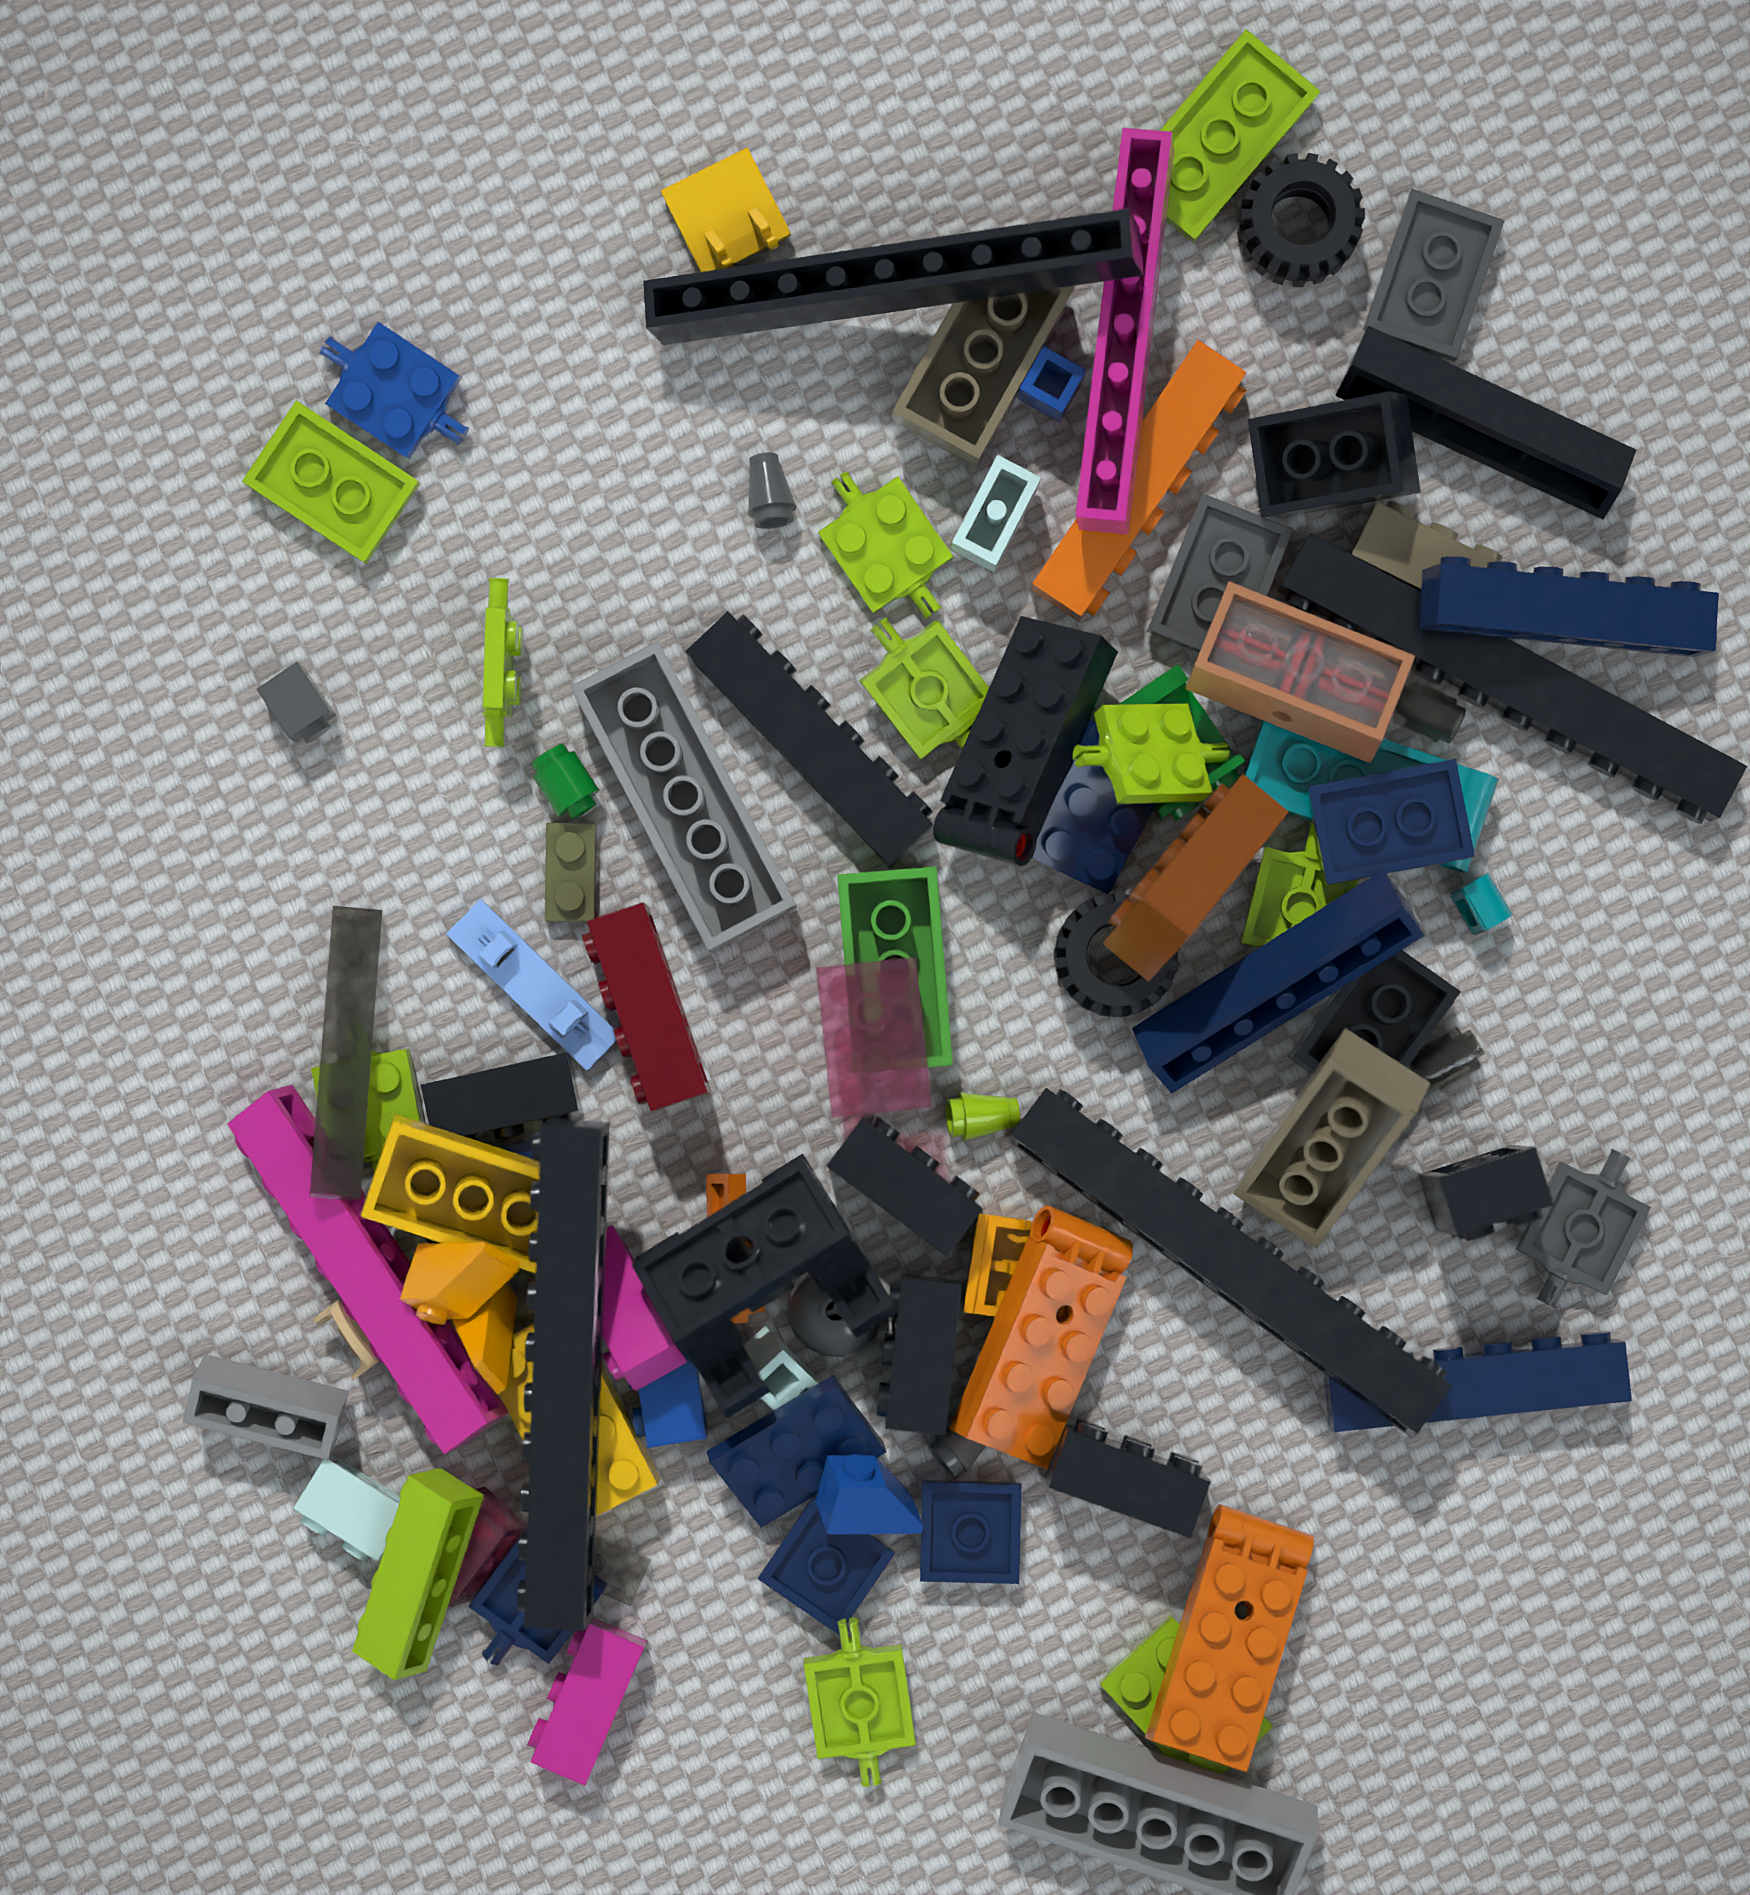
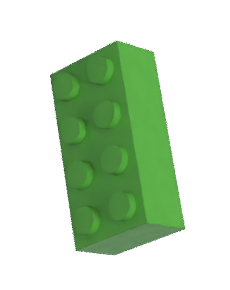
[837,866,953,1074]

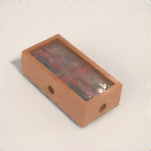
[1185,582,1415,763]

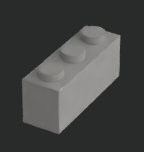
[183,1354,349,1460]

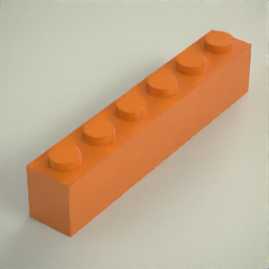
[1030,340,1247,622]

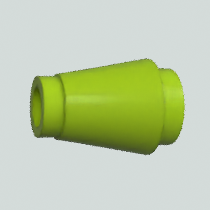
[945,1092,1020,1142]

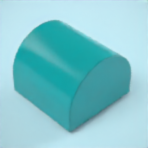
[1450,872,1513,935]

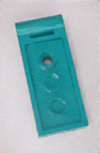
[1244,720,1499,873]

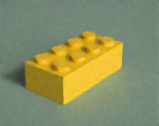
[361,1114,539,1273]
[499,1323,661,1516]

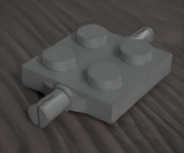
[1515,1149,1651,1308]

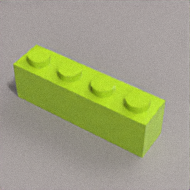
[352,1468,484,1681]

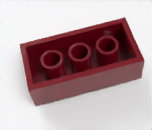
[582,902,711,1111]

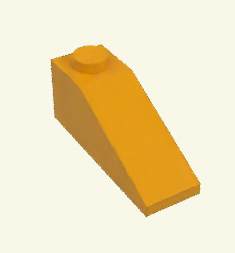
[452,1275,517,1395]

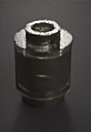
[1392,679,1466,744]
[1409,1026,1485,1094]

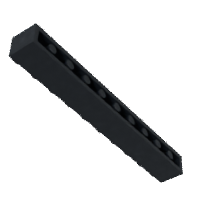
[643,208,1144,345]
[1277,533,1747,824]
[1010,1088,1452,1438]
[517,1119,610,1631]

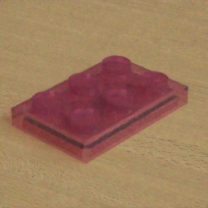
[816,957,932,1118]

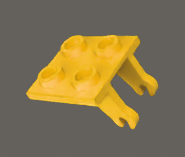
[660,147,792,272]

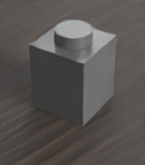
[256,662,337,743]

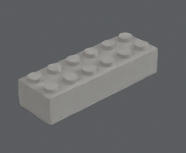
[570,641,797,953]
[998,1712,1318,1895]

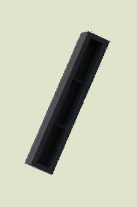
[1335,326,1637,520]
[685,611,933,868]

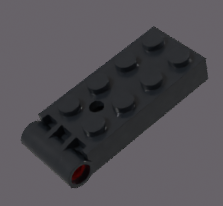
[933,616,1118,866]

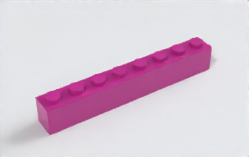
[1075,128,1175,535]
[227,1085,509,1455]

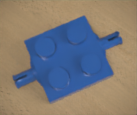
[319,322,469,459]

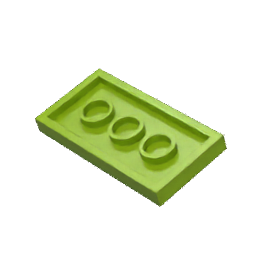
[1159,29,1321,244]

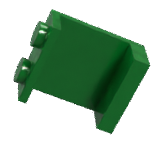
[1095,664,1245,821]

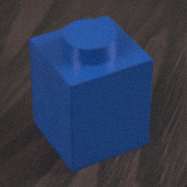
[1017,346,1087,423]

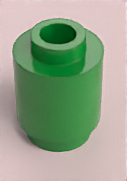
[531,743,600,820]

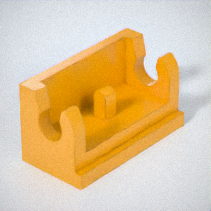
[962,1212,1031,1317]

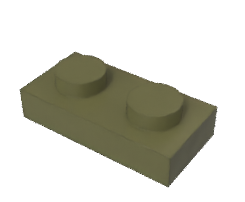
[545,823,597,922]

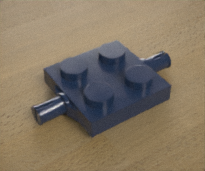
[468,1527,608,1665]

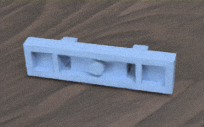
[446,899,617,1071]

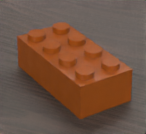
[1102,774,1289,982]

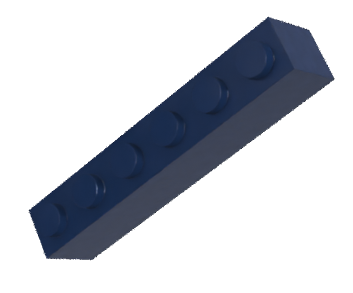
[1419,556,1719,657]
[1132,869,1425,1094]
[1323,1331,1632,1432]

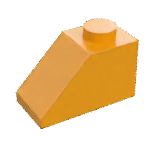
[400,1242,520,1324]

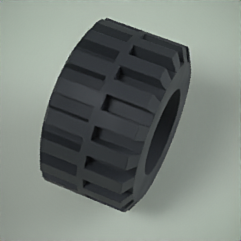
[1237,153,1365,287]
[1054,892,1180,1017]

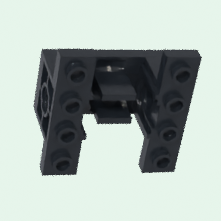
[631,1153,899,1419]

